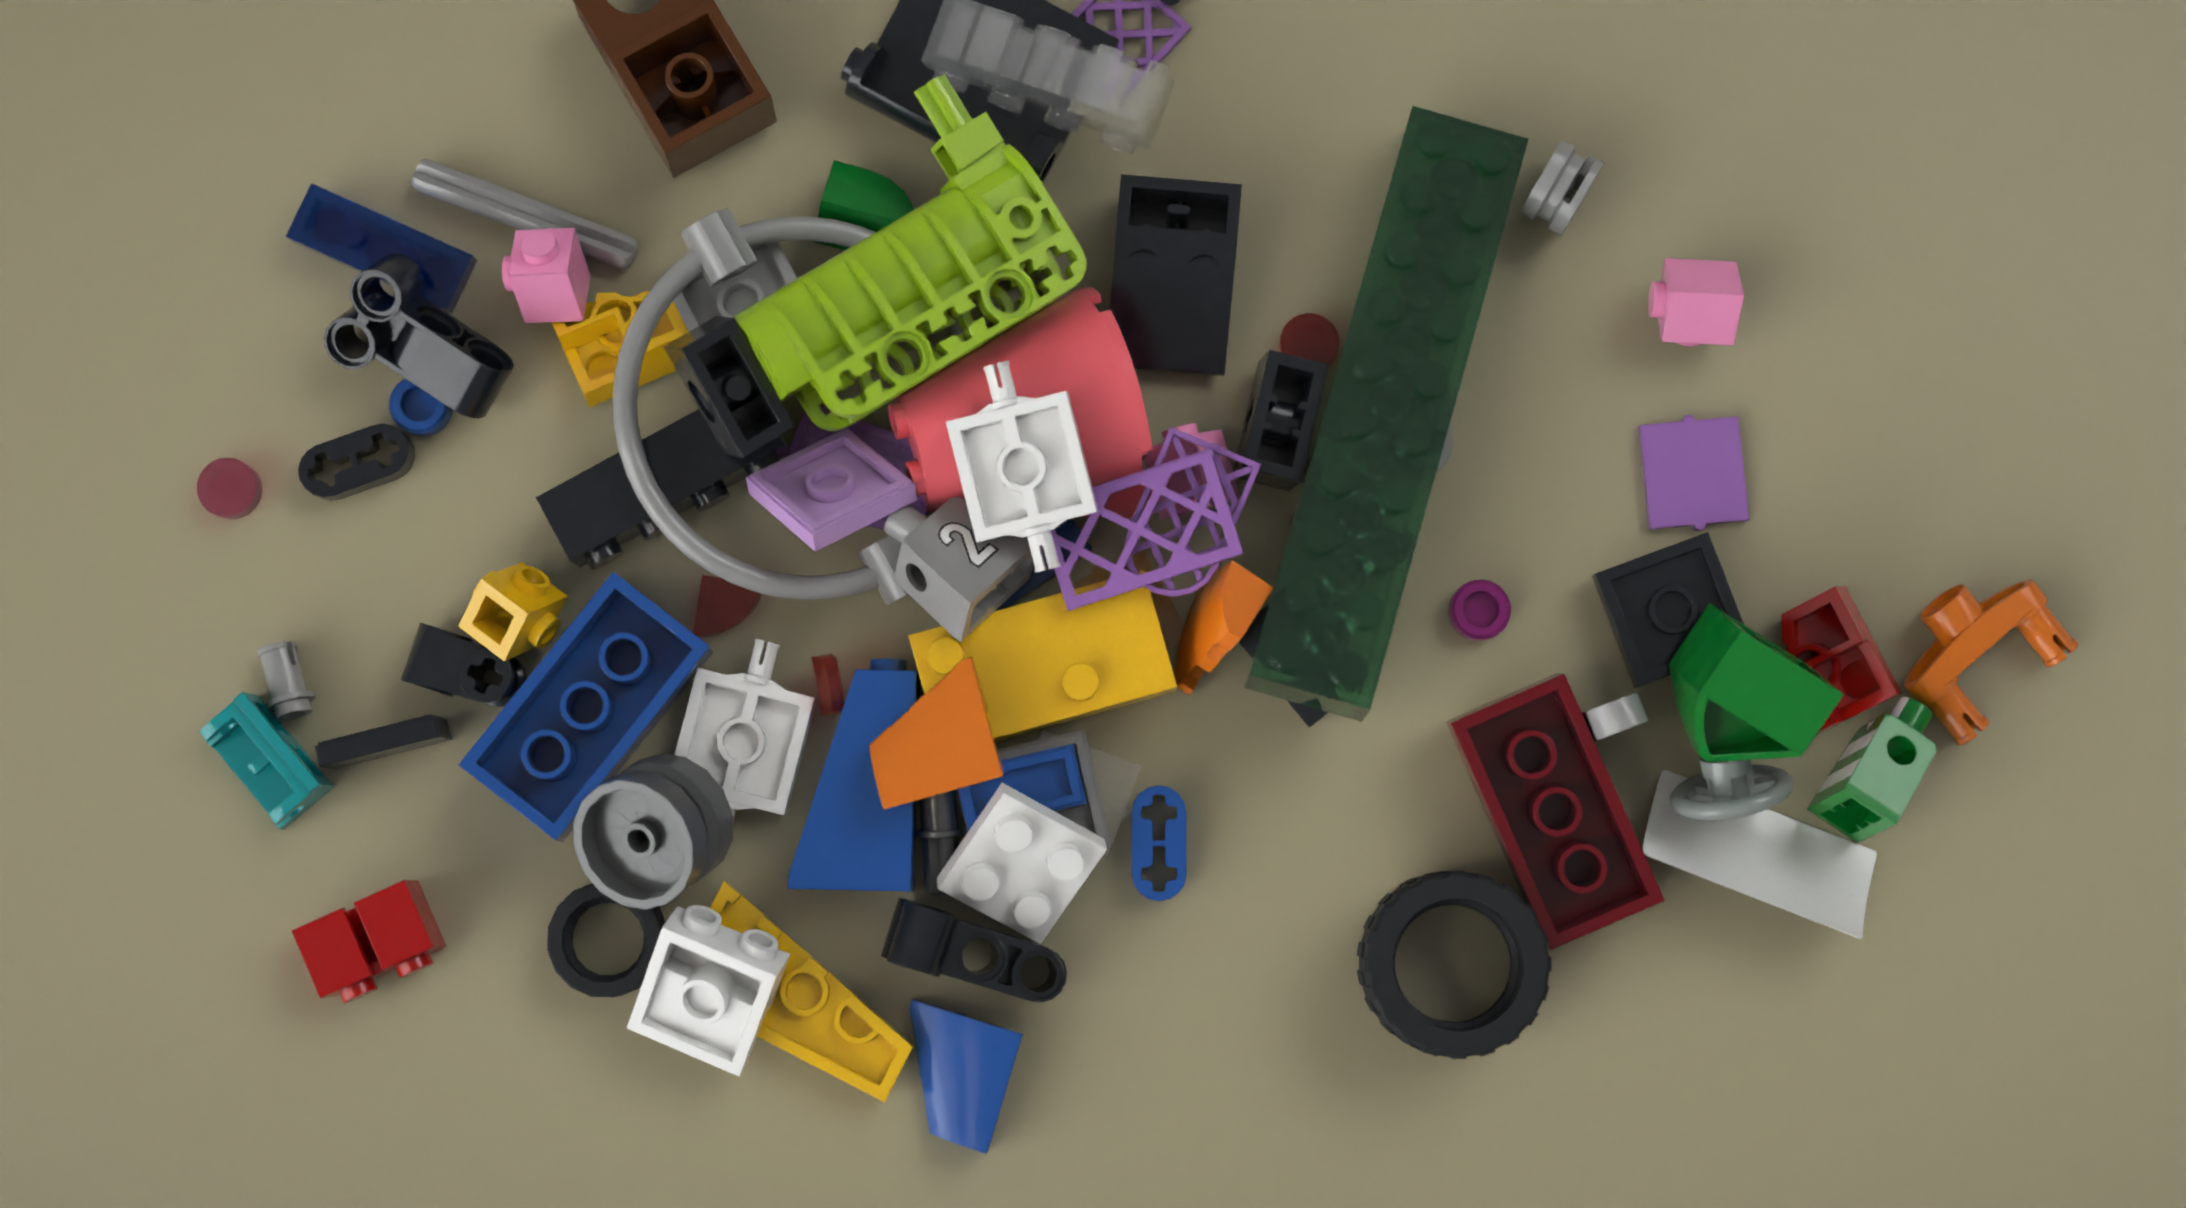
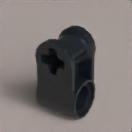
[401,623,527,707]

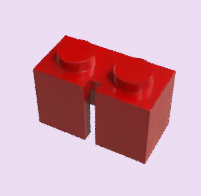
[292,880,446,1004]

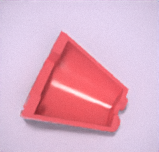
[888,287,1153,518]

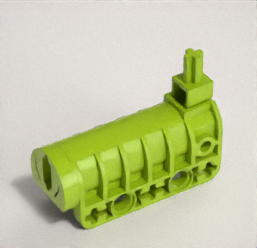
[732,74,1086,431]

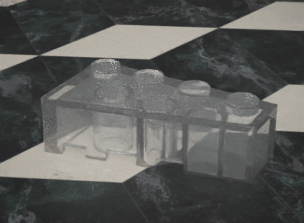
[921,0,1174,154]

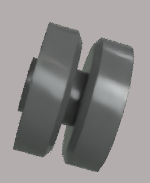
[573,753,733,910]

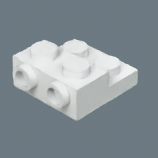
[627,905,791,1077]

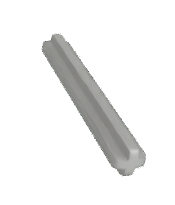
[412,159,638,270]

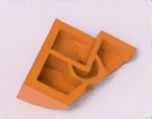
[1175,560,1274,695]
[869,656,1004,810]

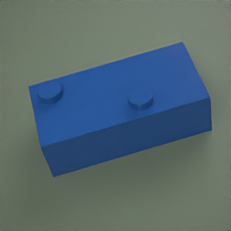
[458,572,713,842]

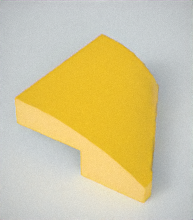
[551,291,689,408]

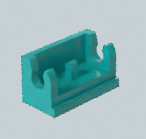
[200,692,335,830]

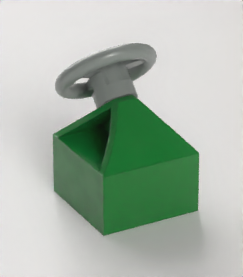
[1669,603,1844,820]

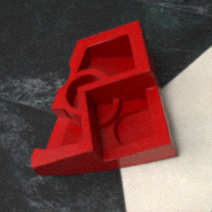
[1781,586,1902,734]

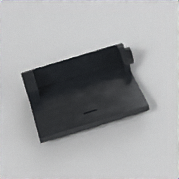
[841,0,1119,183]

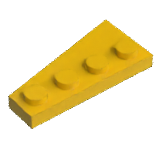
[710,881,914,1102]

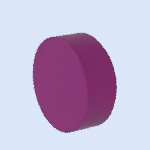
[1448,580,1511,641]

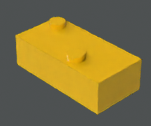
[908,570,1177,742]

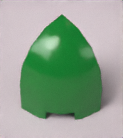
[813,160,914,250]

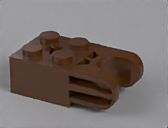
[573,0,777,178]

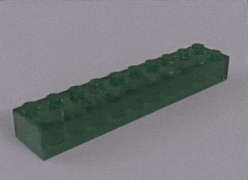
[1244,106,1529,722]

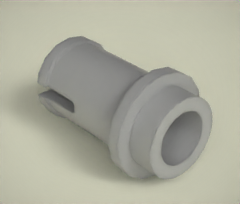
[257,641,316,721]

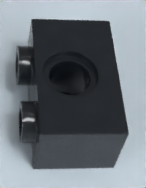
[664,316,795,458]

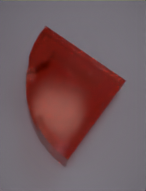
[693,575,762,637]

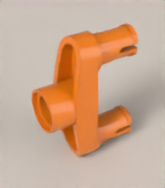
[1904,579,2079,745]

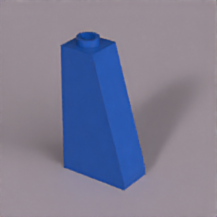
[788,659,920,892]

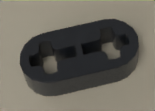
[298,424,416,501]

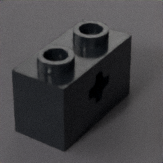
[1233,350,1328,491]

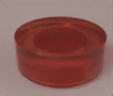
[1279,313,1340,368]
[811,653,844,716]

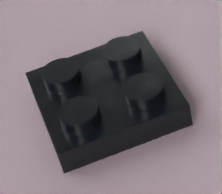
[1592,532,1744,688]

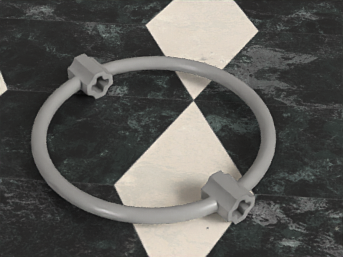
[612,208,967,606]

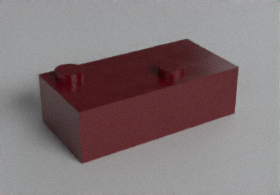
[1445,673,1665,950]

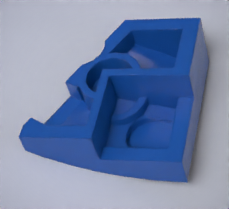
[909,999,1023,1154]

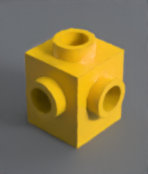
[458,562,568,662]

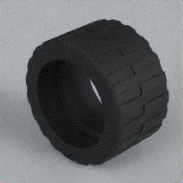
[1357,871,1552,1059]

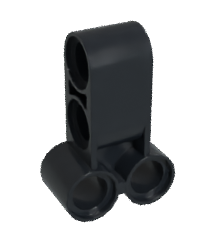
[324,253,514,418]
[881,898,1067,1002]

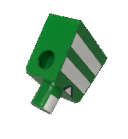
[1807,697,1937,843]

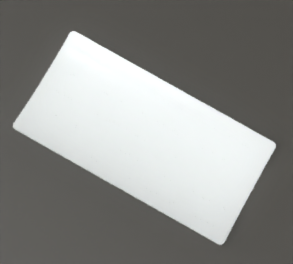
[1642,770,1877,939]

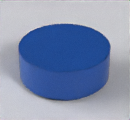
[389,379,453,437]

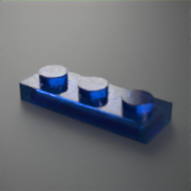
[286,183,477,313]

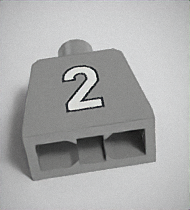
[884,497,1034,642]

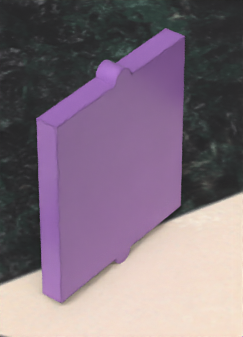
[1638,415,1750,531]

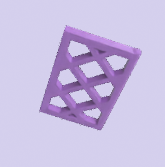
[1051,448,1244,611]

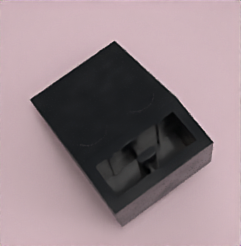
[1110,174,1242,376]

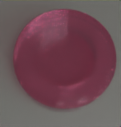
[197,458,262,519]

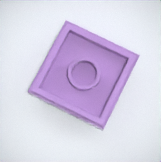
[746,428,917,552]

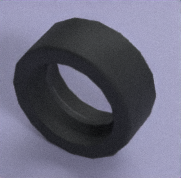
[547,883,665,997]

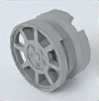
[1520,139,1604,236]

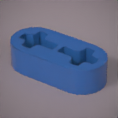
[1131,785,1186,901]

